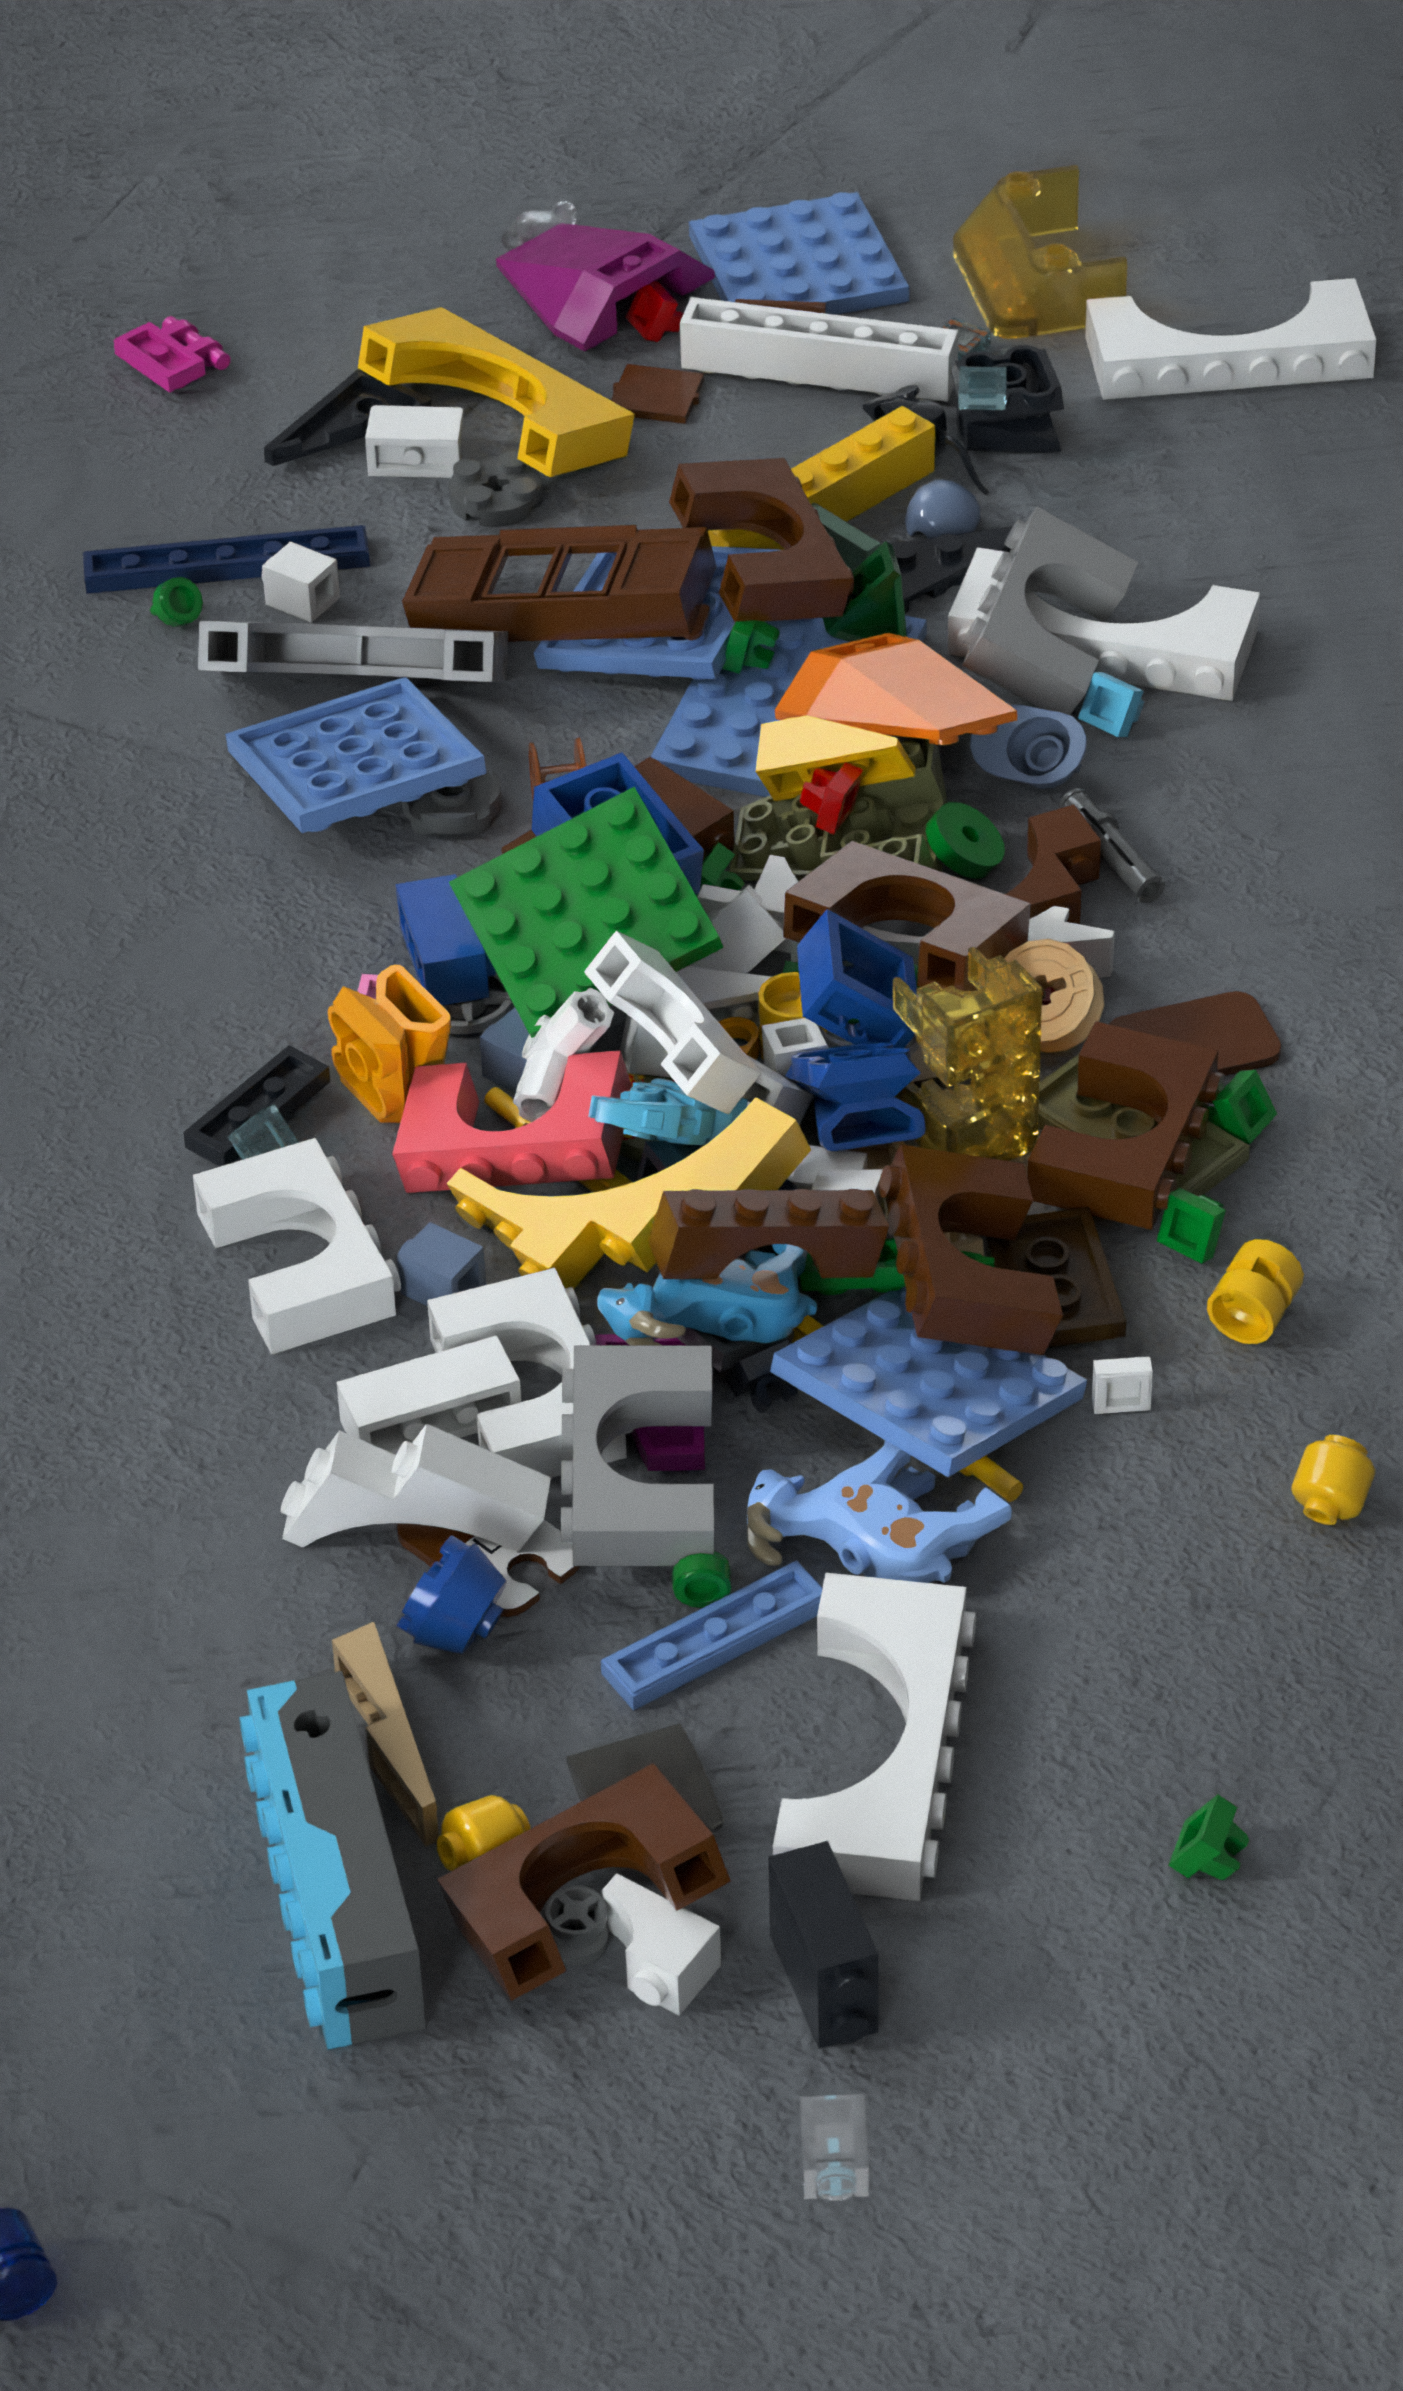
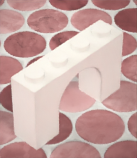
[193,1138,401,1355]
[427,1268,633,1478]

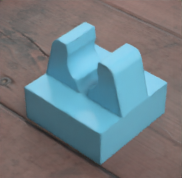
[1078,672,1144,737]

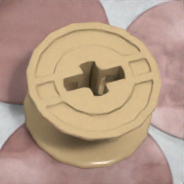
[991,939,1105,1053]

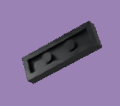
[183,1045,330,1167]

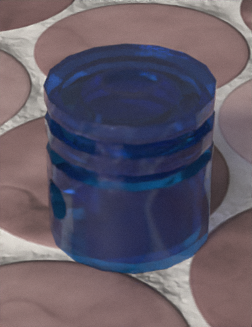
[0,2207,58,2321]

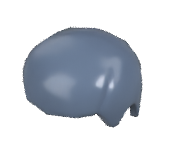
[904,479,980,539]

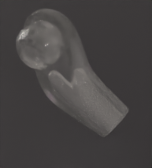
[502,201,577,251]

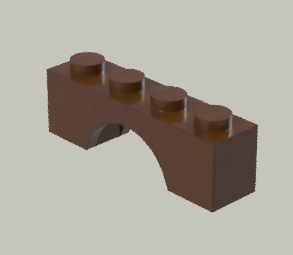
[648,1189,889,1279]

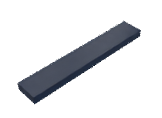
[83,525,370,594]

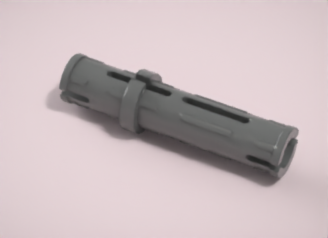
[1059,788,1165,903]

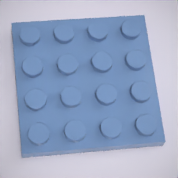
[689,192,909,315]
[534,546,780,680]
[225,677,487,833]
[770,1287,1087,1477]

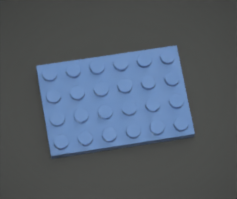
[651,615,927,797]

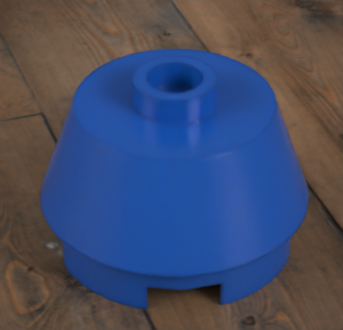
[396,1536,507,1654]

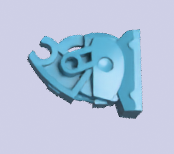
[588,1078,748,1145]

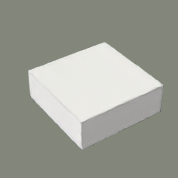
[1092,1356,1153,1414]

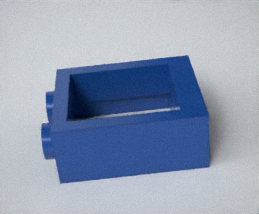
[797,909,921,1048]

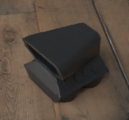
[952,345,1064,453]

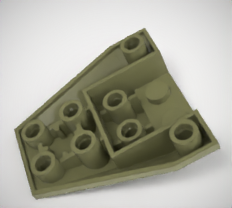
[730,739,947,881]

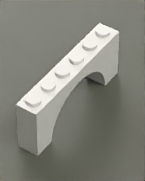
[1085,278,1376,400]
[948,547,1260,701]
[773,1573,976,1901]

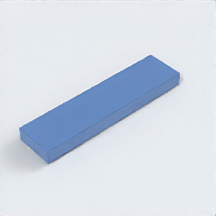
[601,1560,823,1711]

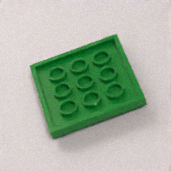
[449,787,724,1038]

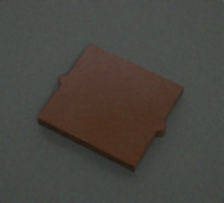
[611,364,704,424]

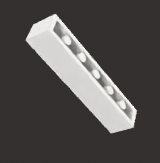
[680,297,958,402]

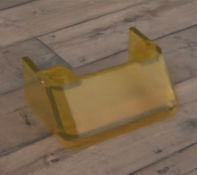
[953,165,1127,339]

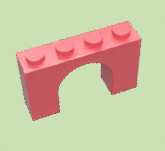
[392,1050,632,1193]

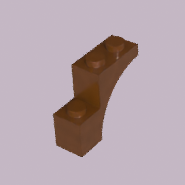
[1006,804,1101,924]

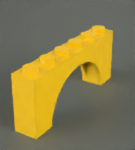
[358,307,635,477]

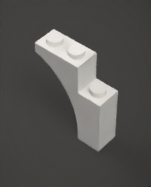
[281,1424,551,1552]

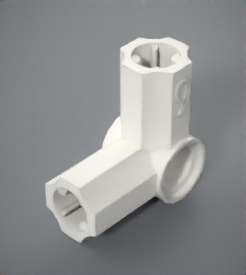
[513,988,614,1122]

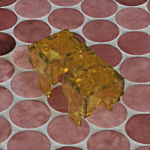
[893,947,1042,1161]

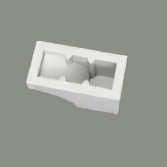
[602,1873,721,2016]

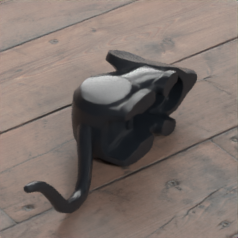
[863,385,988,495]

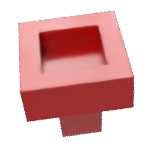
[625,281,684,342]
[799,762,864,835]

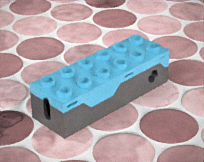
[239,1671,426,2050]

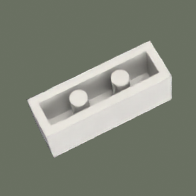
[337,1335,521,1455]

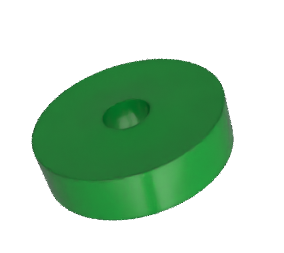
[926,802,1005,879]

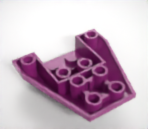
[496,223,715,352]

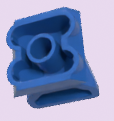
[785,1042,926,1151]

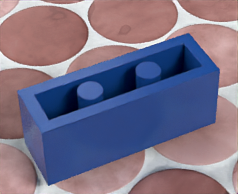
[395,874,496,1006]

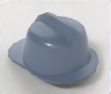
[970,704,1087,789]

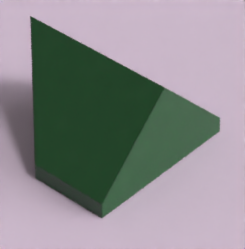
[823,541,907,642]

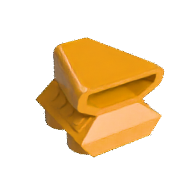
[328,964,451,1123]

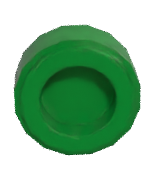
[150,577,203,627]
[672,1551,731,1608]

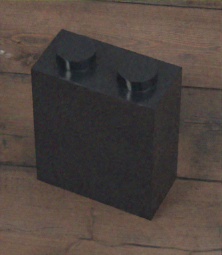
[768,1841,878,2049]

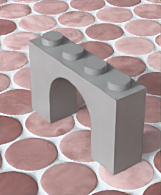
[963,507,1138,715]
[561,1345,714,1566]

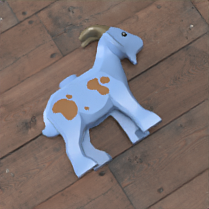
[747,1440,1012,1583]

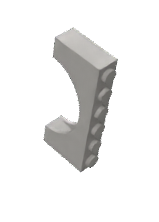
[198,620,508,682]

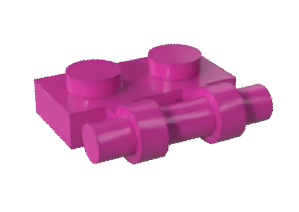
[113,316,231,393]

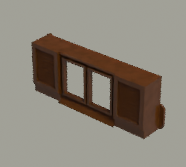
[402,525,717,642]

